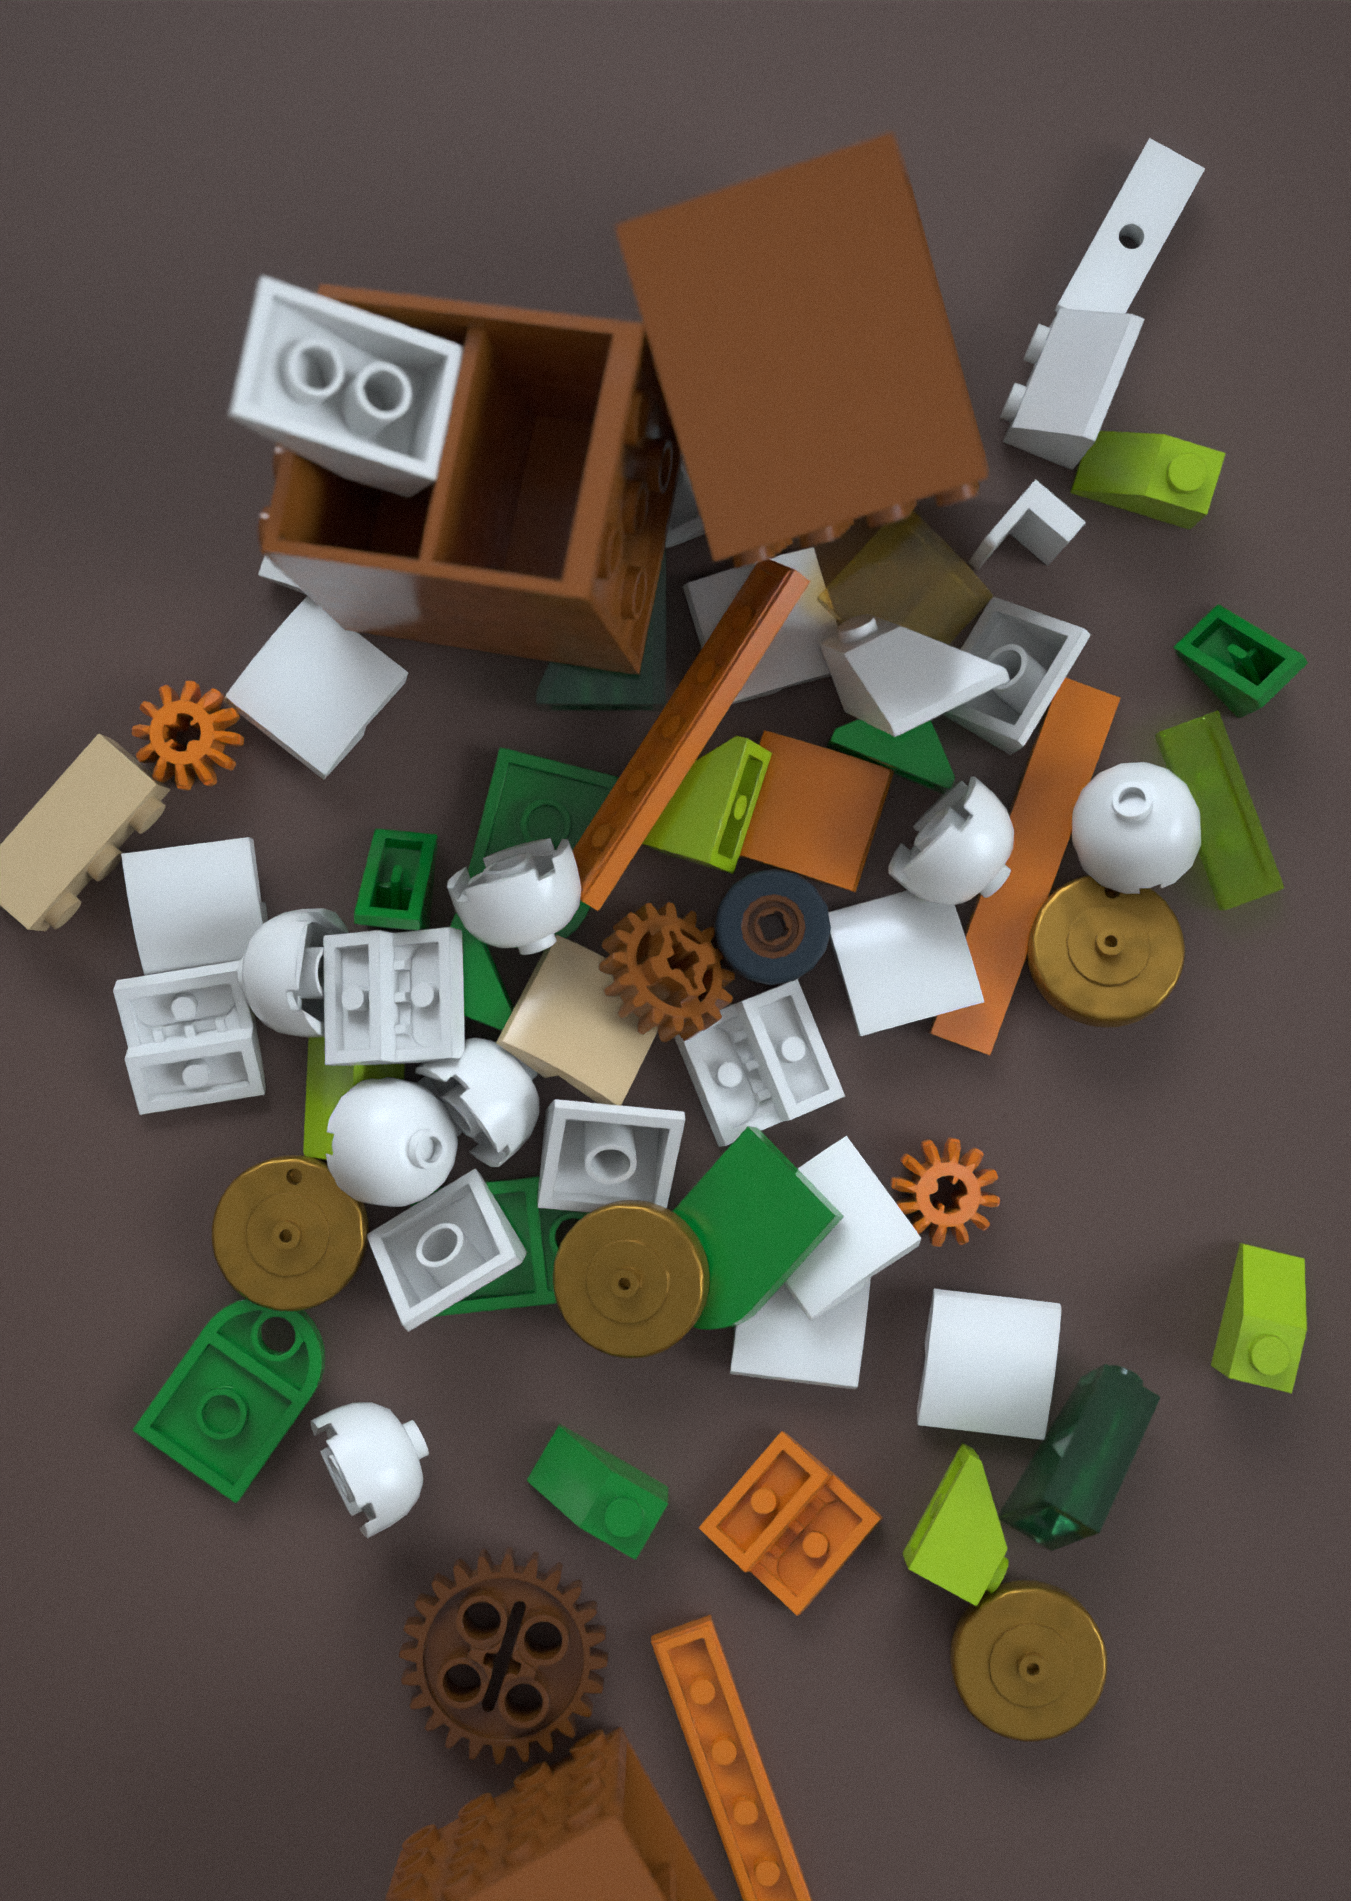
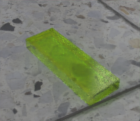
[1155,710,1285,911]

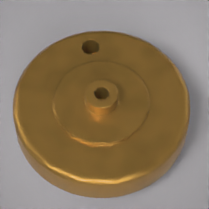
[1027,875,1185,1028]
[211,1155,369,1311]
[553,1200,710,1358]
[950,1580,1107,1742]

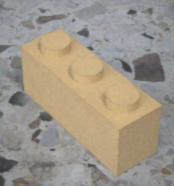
[0,734,170,931]

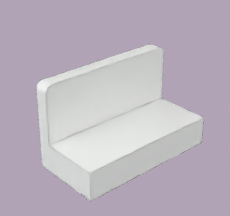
[968,480,1086,570]

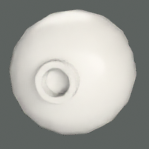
[1072,762,1201,894]
[888,777,1014,906]
[447,838,581,955]
[238,908,349,1038]
[415,1038,539,1167]
[326,1077,458,1207]
[311,1402,429,1538]

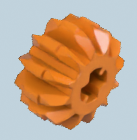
[132,681,244,791]
[890,1137,1000,1247]

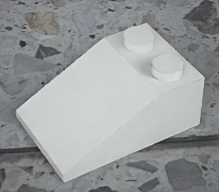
[228,276,464,498]

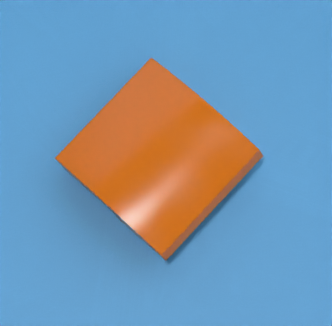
[739,730,894,893]
[699,1431,884,1616]

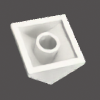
[942,596,1091,755]
[538,1099,685,1212]
[367,1168,528,1332]

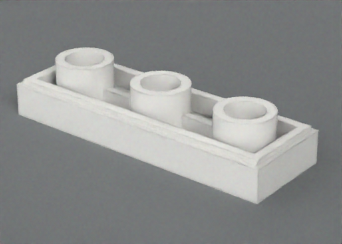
[1054,138,1205,313]

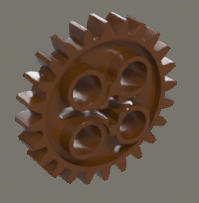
[399,1547,608,1764]

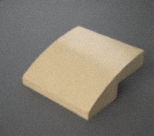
[496,935,658,1106]

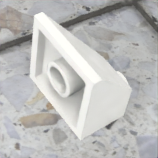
[819,614,1010,737]

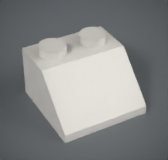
[1000,308,1144,470]

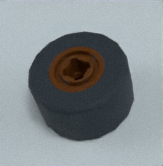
[714,869,831,985]

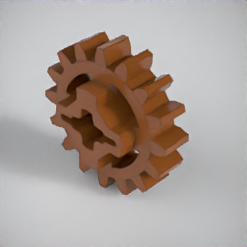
[599,902,735,1042]

